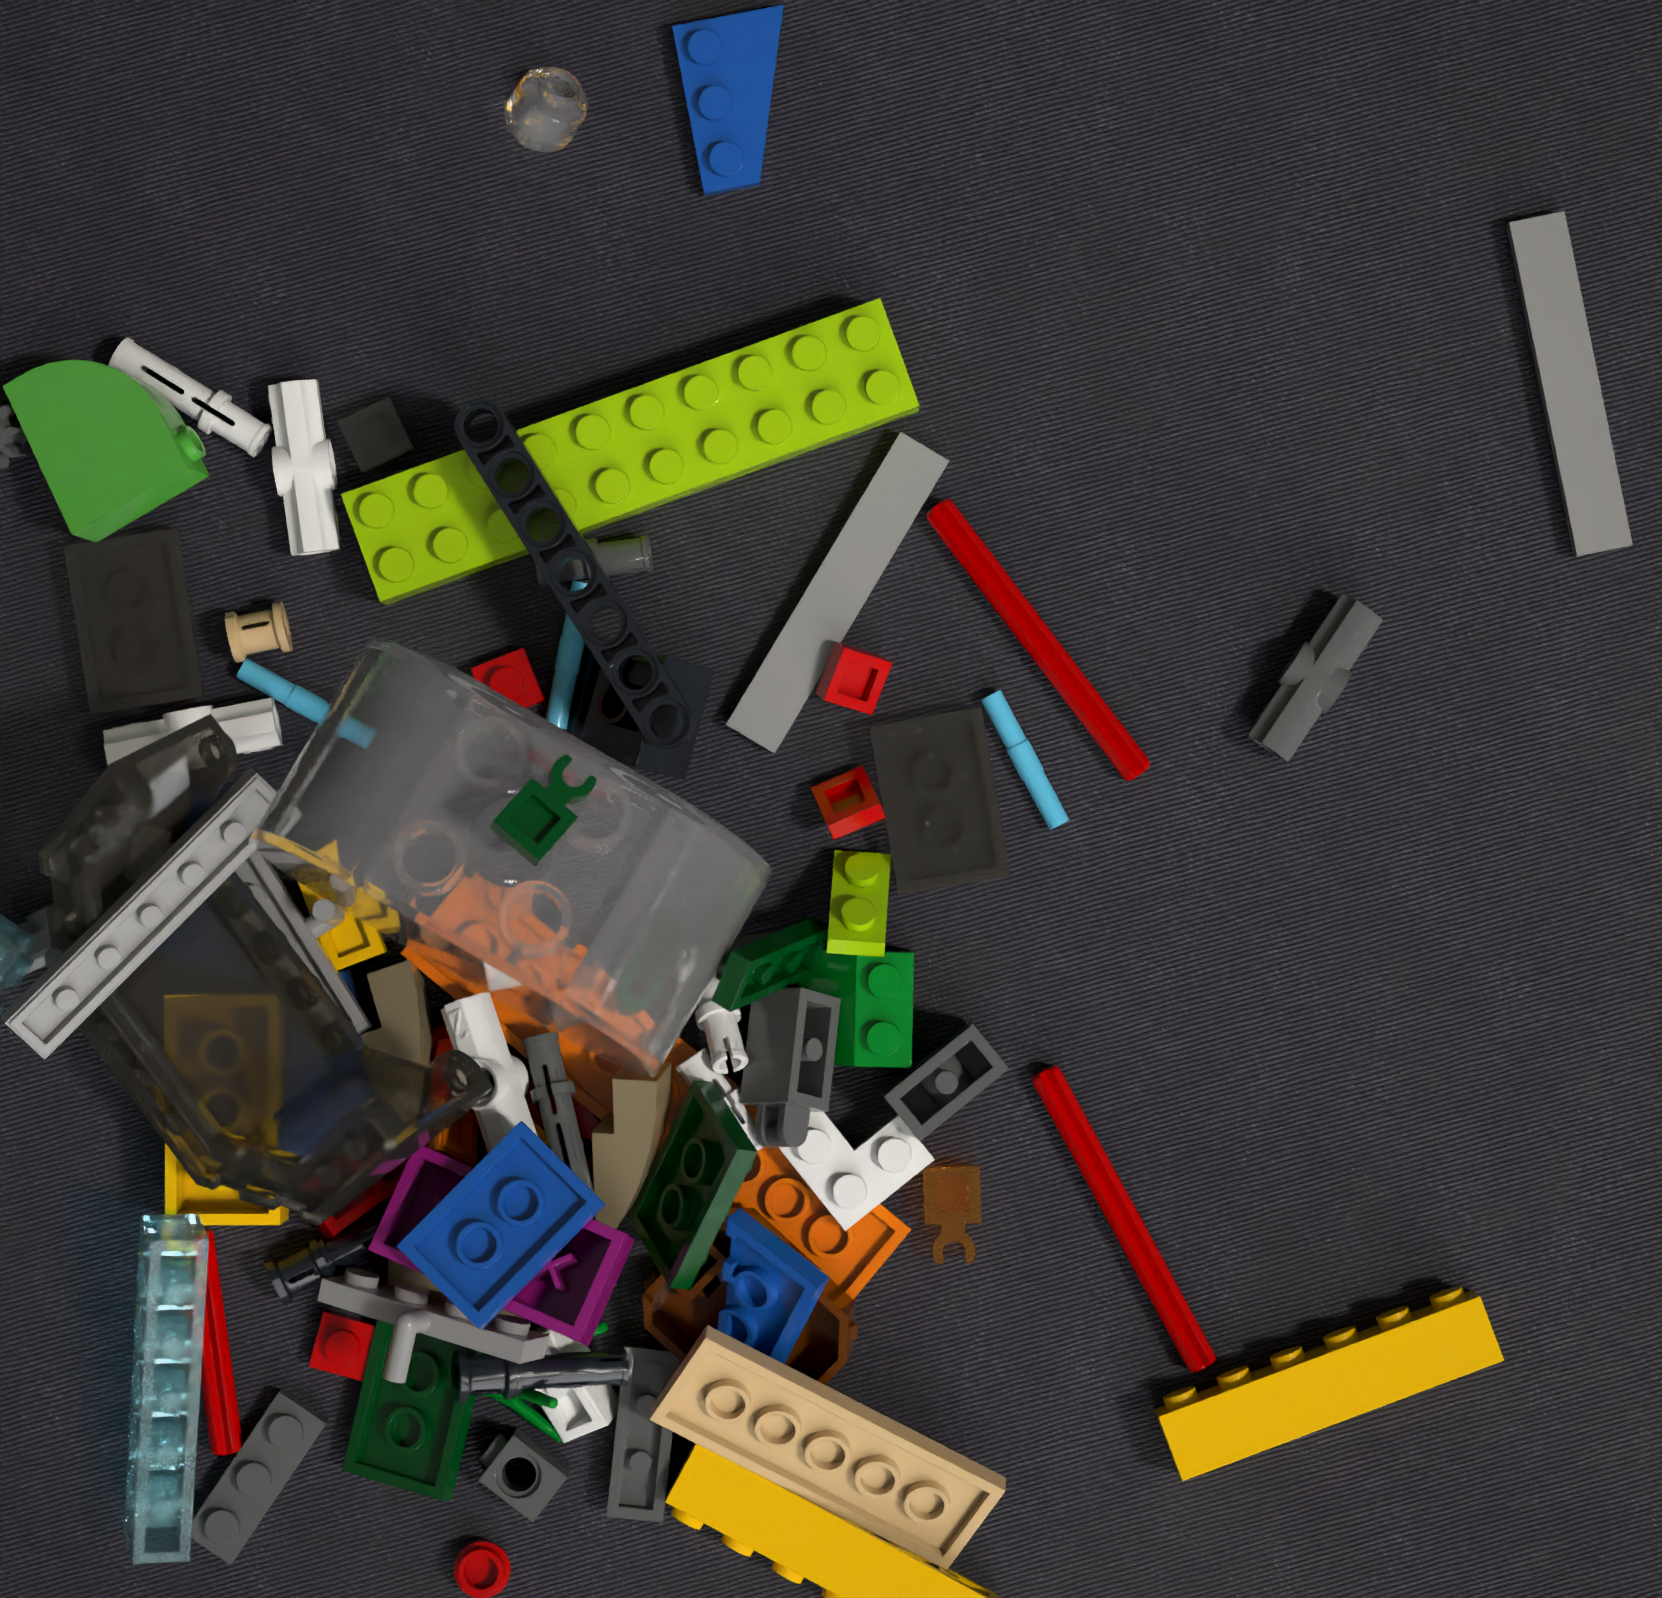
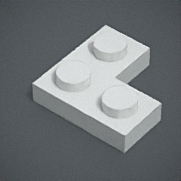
[779,1112,935,1231]

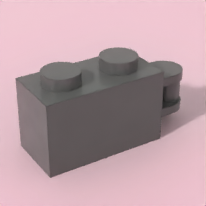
[740,987,841,1148]

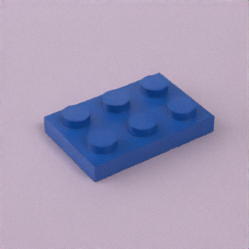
[397,1121,606,1330]

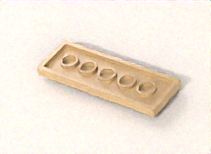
[649,1325,1006,1570]

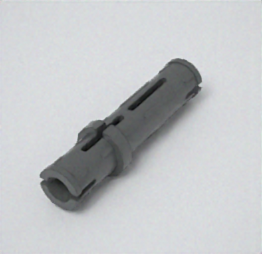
[522,1032,594,1192]

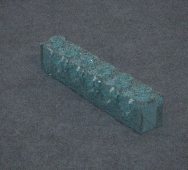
[123,1214,209,1564]

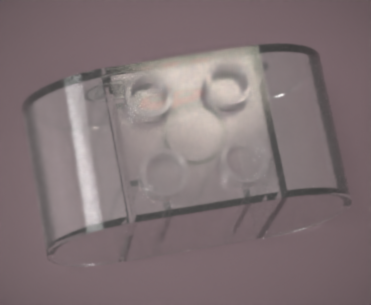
[248,637,773,1077]

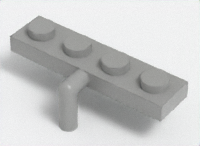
[216,846,372,1058]
[317,1268,549,1383]

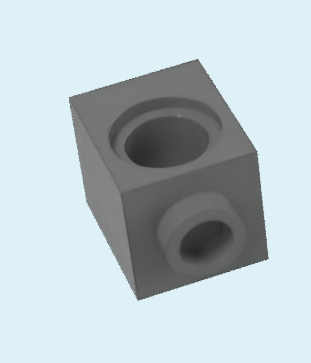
[478,1427,571,1522]

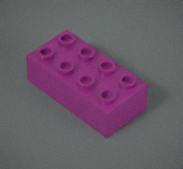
[368,1143,635,1346]

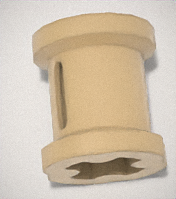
[225,601,293,663]

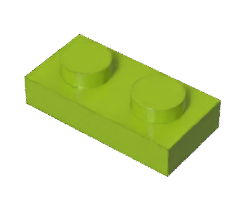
[827,850,891,957]

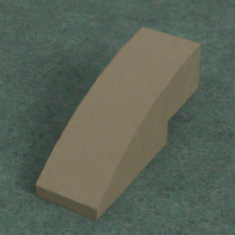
[360,960,433,1153]
[592,1061,671,1229]

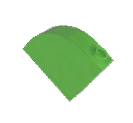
[3,360,210,543]

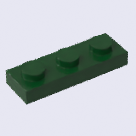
[711,916,829,1012]

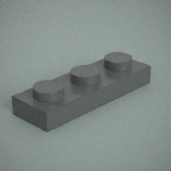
[606,1344,681,1523]
[184,1389,329,1565]

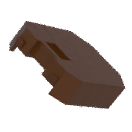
[642,1208,858,1385]

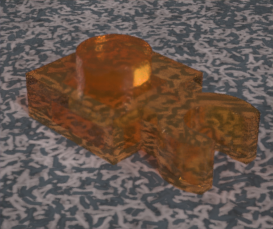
[922,1164,982,1265]

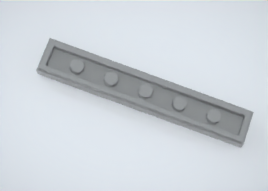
[1506,211,1633,557]
[726,432,949,754]
[0,767,295,1059]

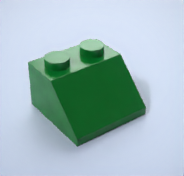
[799,949,914,1068]

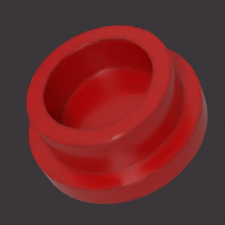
[454,1540,511,1598]

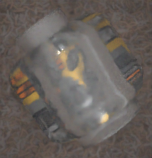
[504,67,588,153]

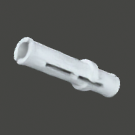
[109,337,273,457]

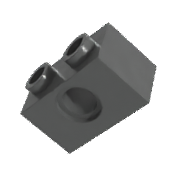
[883,1021,1009,1141]

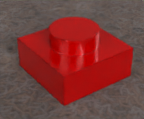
[815,641,892,715]
[471,648,546,722]
[811,765,886,840]
[308,1309,376,1382]

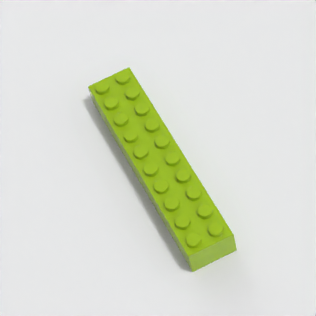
[341,298,920,605]

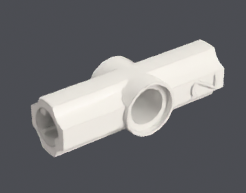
[268,379,341,556]
[103,698,283,778]
[441,992,538,1153]

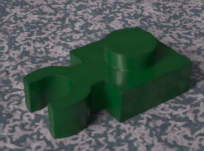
[489,754,597,867]

